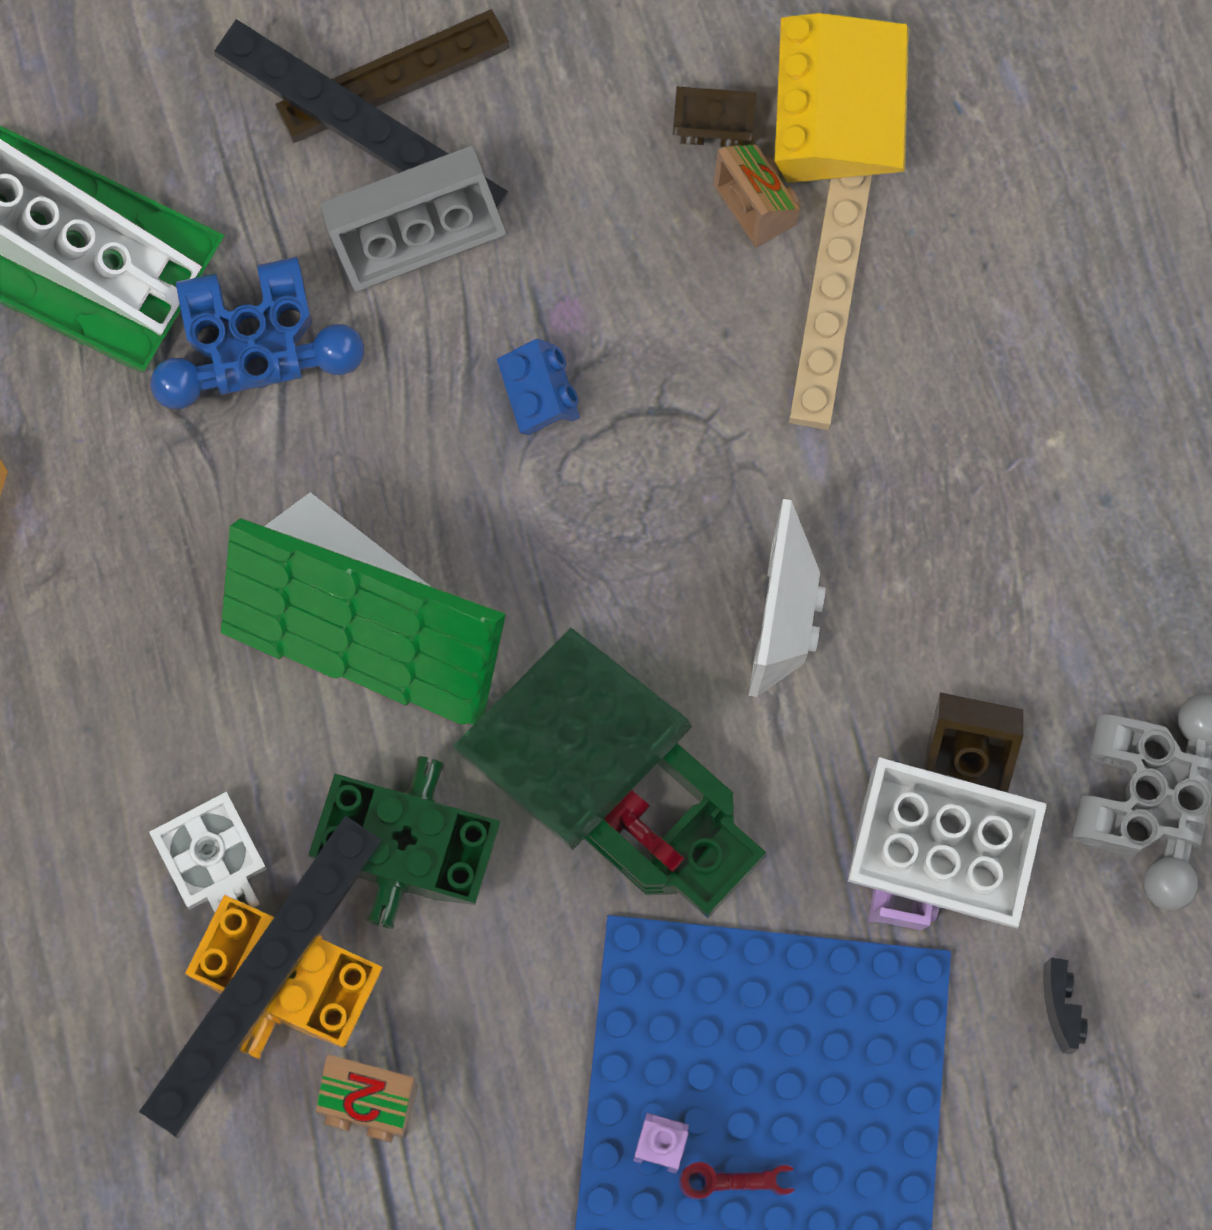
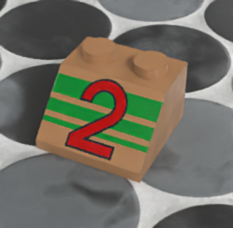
[713,145,801,248]
[316,1054,418,1143]

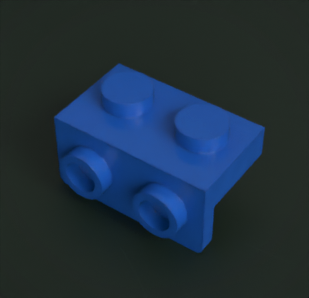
[497,338,580,435]

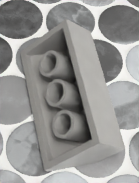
[320,145,507,292]

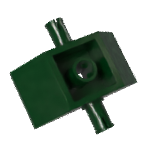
[308,756,501,929]

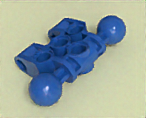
[150,257,364,409]

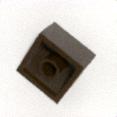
[923,692,1023,793]

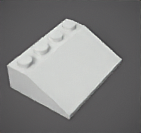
[848,757,1047,929]

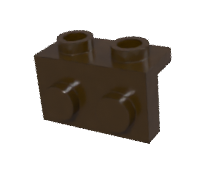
[673,86,757,147]

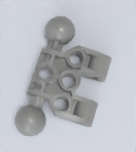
[1072,694,1212,911]

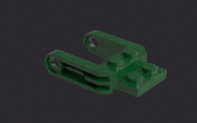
[551,713,767,919]

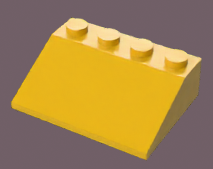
[775,13,909,183]

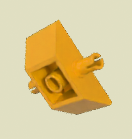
[185,894,383,1060]

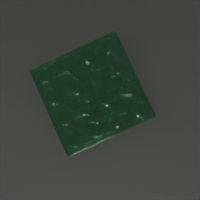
[453,627,692,850]

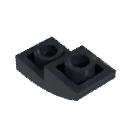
[1043,958,1088,1054]

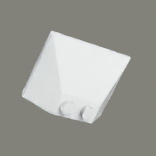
[748,499,826,697]

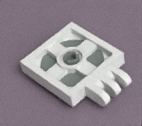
[149,792,267,912]

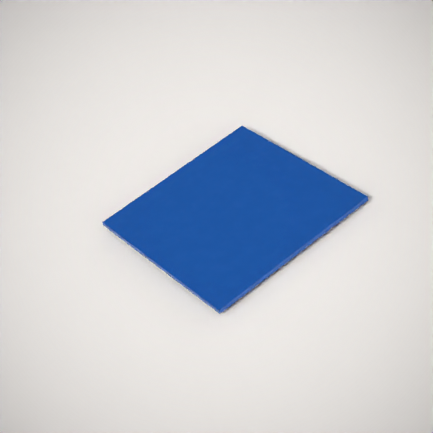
[575,915,951,1230]

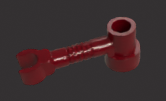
[601,784,684,871]
[679,1162,795,1200]

